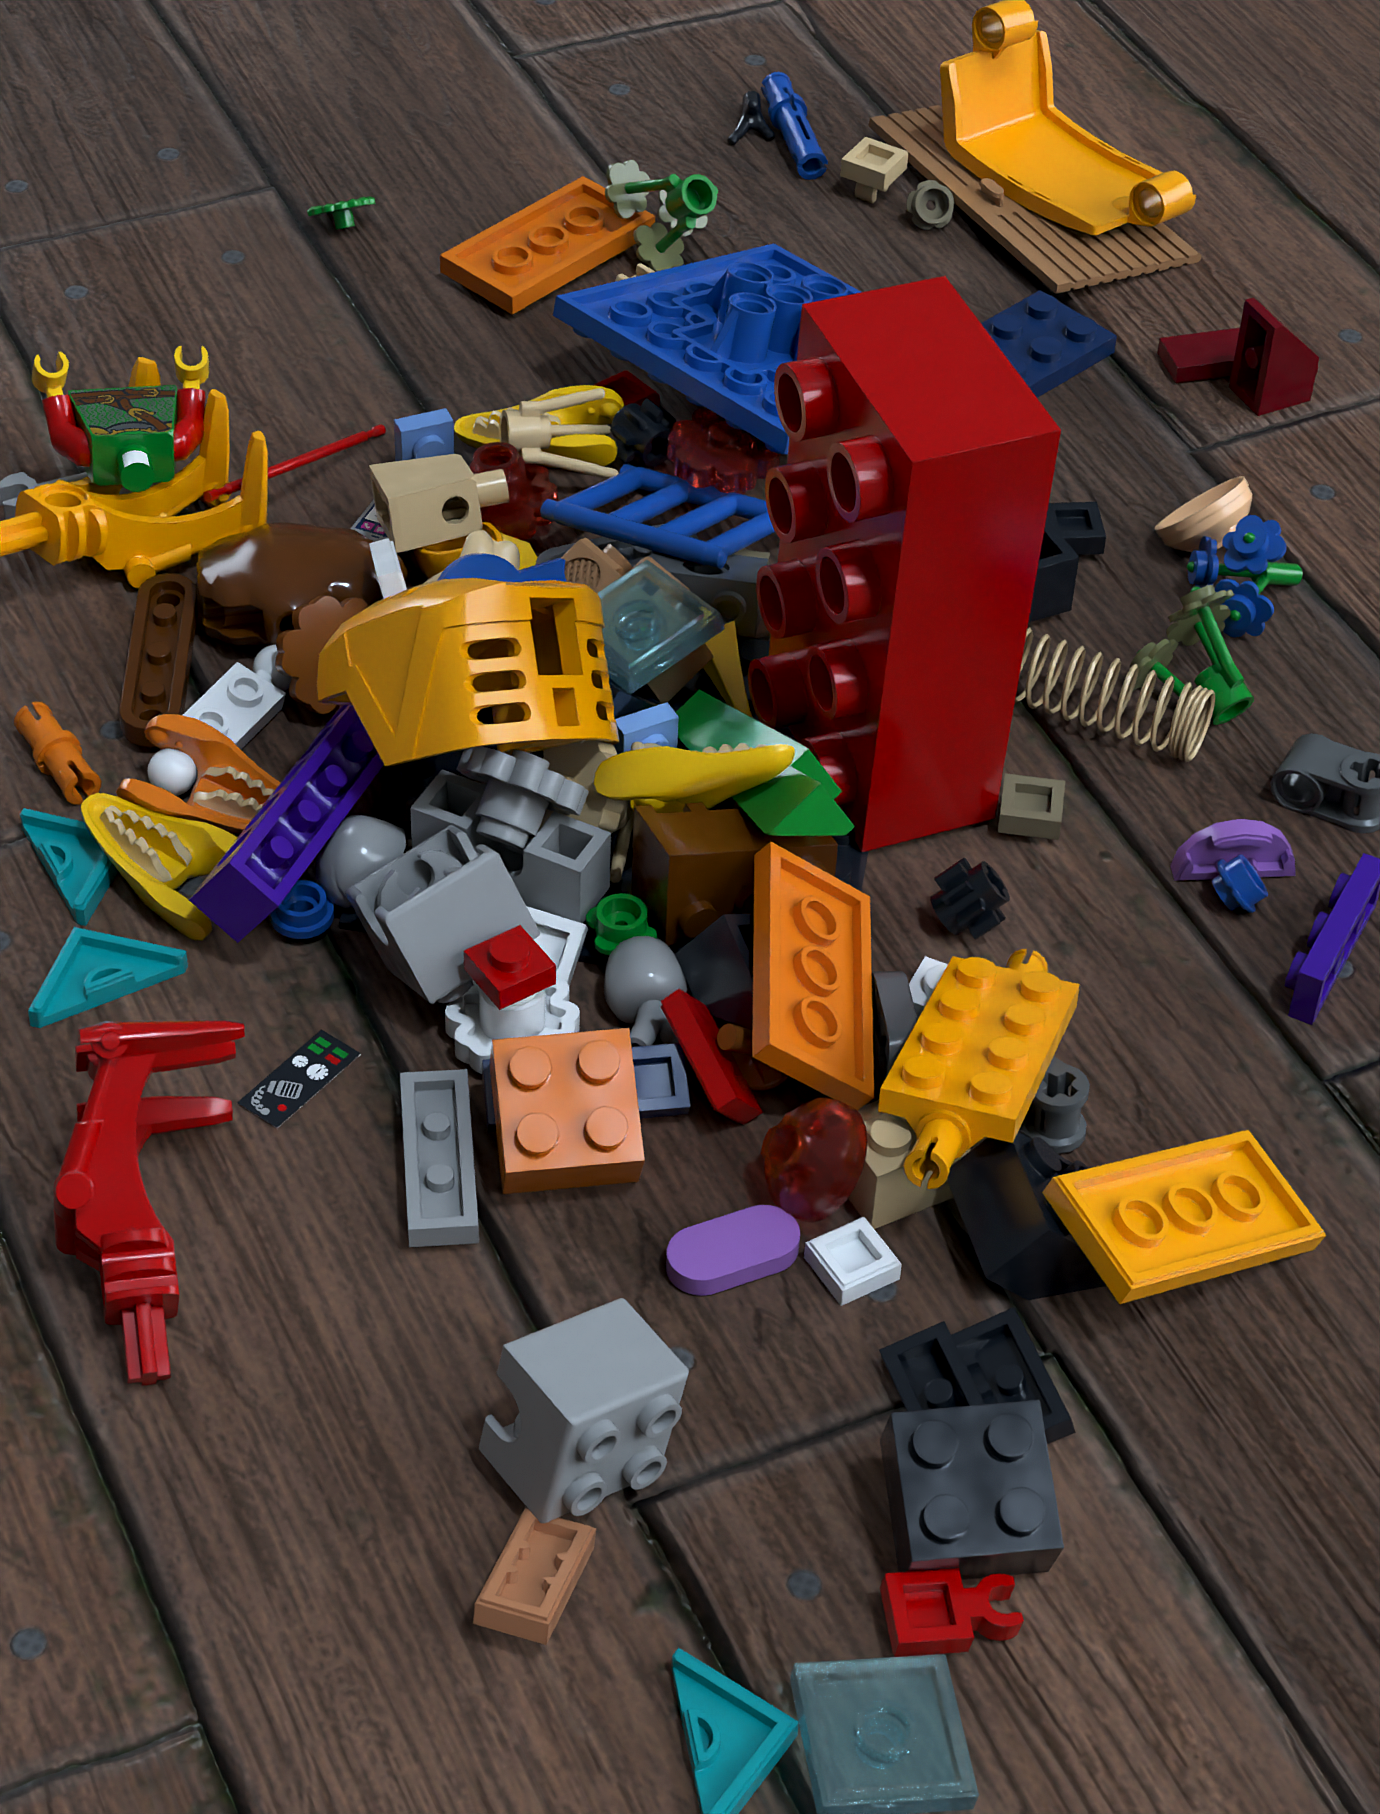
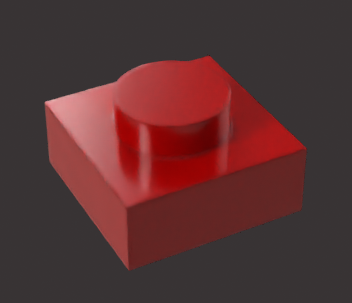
[463,925,556,1010]

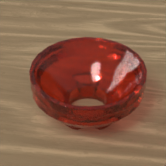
[761,1098,868,1223]

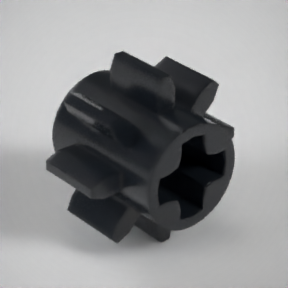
[610,398,677,468]
[930,858,1010,939]

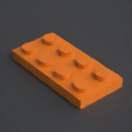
[440,176,655,315]
[752,841,874,1111]

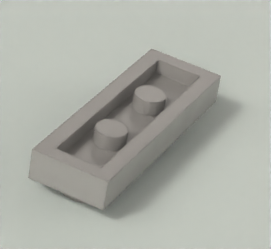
[400,1069,479,1247]

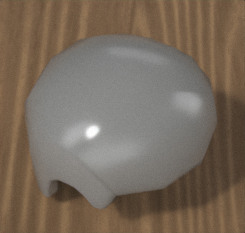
[315,815,406,909]

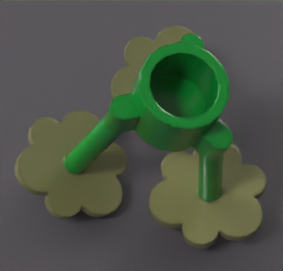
[605,160,718,272]
[1130,585,1254,725]

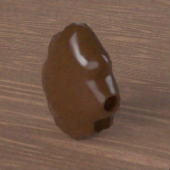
[196,522,408,647]

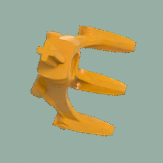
[0,357,268,588]

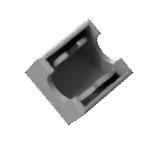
[345,825,540,1004]
[479,1298,689,1523]

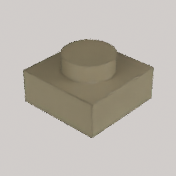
[998,773,1066,840]

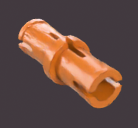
[14,702,101,805]

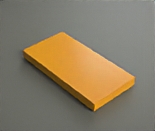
[1042,1130,1326,1304]

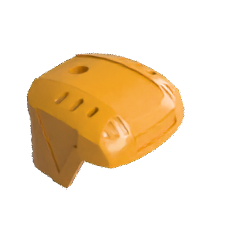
[317,578,619,766]

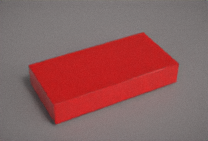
[660,988,763,1125]

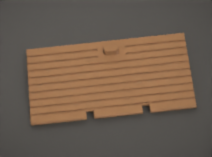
[868,105,1202,294]

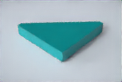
[20,808,118,926]
[28,927,188,1028]
[671,1648,799,1814]

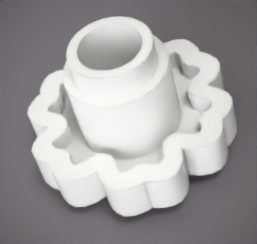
[445,978,580,1074]

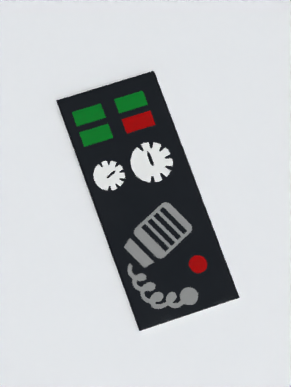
[237,1029,361,1128]

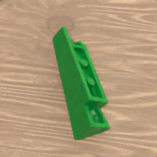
[675,689,855,836]

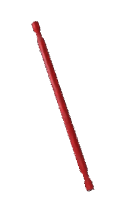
[203,424,386,503]

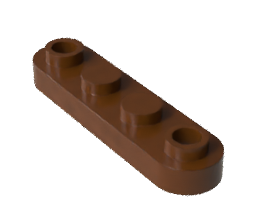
[119,574,198,747]

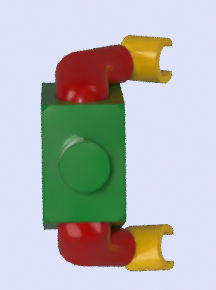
[32,346,209,492]

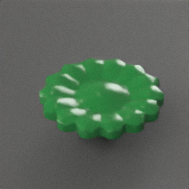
[307,196,376,230]

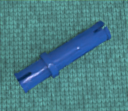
[761,72,828,180]

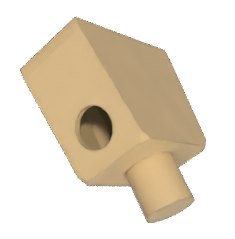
[369,454,509,553]

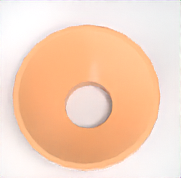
[1155,476,1252,552]

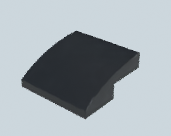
[879,1307,1076,1444]

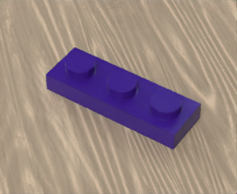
[1285,853,1380,1025]

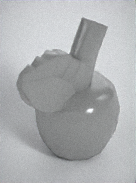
[604,936,721,1047]

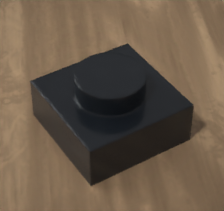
[1046,502,1106,556]

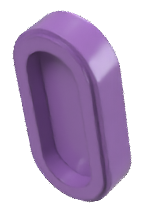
[666,1205,800,1296]

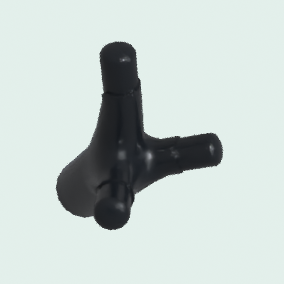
[727,91,775,145]

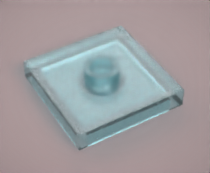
[597,560,725,694]
[790,1654,979,1814]

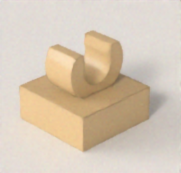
[840,137,909,203]

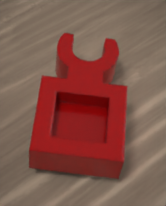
[880,1568,1024,1658]

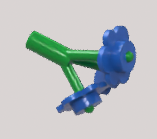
[1187,515,1303,637]

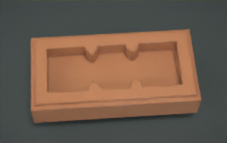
[473,1508,596,1645]

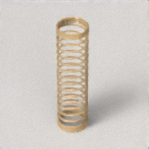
[1015,627,1215,762]

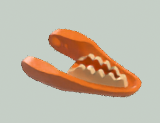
[116,714,280,834]

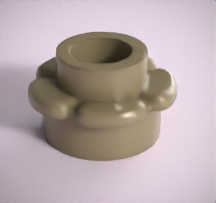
[906,180,954,230]

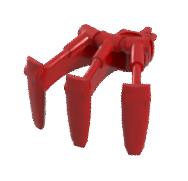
[53,1020,245,1386]

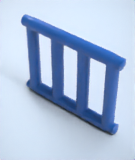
[540,464,775,568]

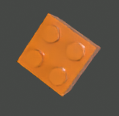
[489,1028,645,1194]

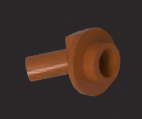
[717,1024,788,1091]

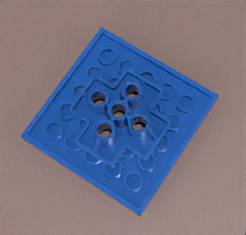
[553,243,861,455]

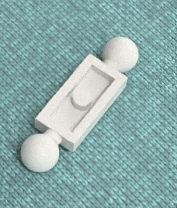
[148,645,292,796]

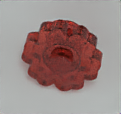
[668,409,781,495]
[469,442,559,540]

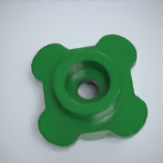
[586,893,657,955]

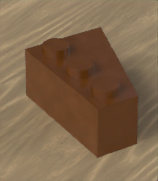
[631,801,838,946]

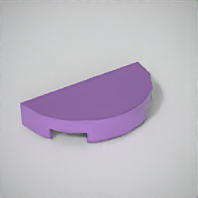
[1170,819,1296,881]

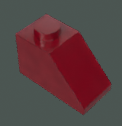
[1229,297,1319,416]

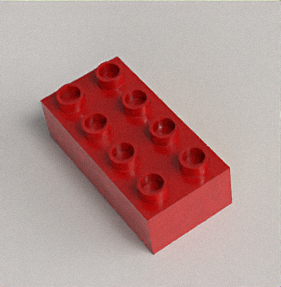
[748,276,1061,852]

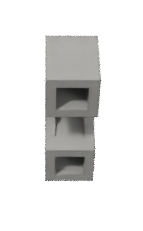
[410,769,611,923]

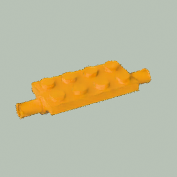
[878,949,1080,1189]

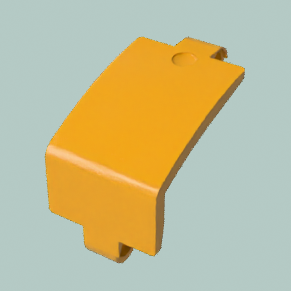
[940,0,1196,235]

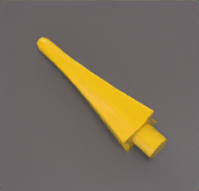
[698,613,753,718]

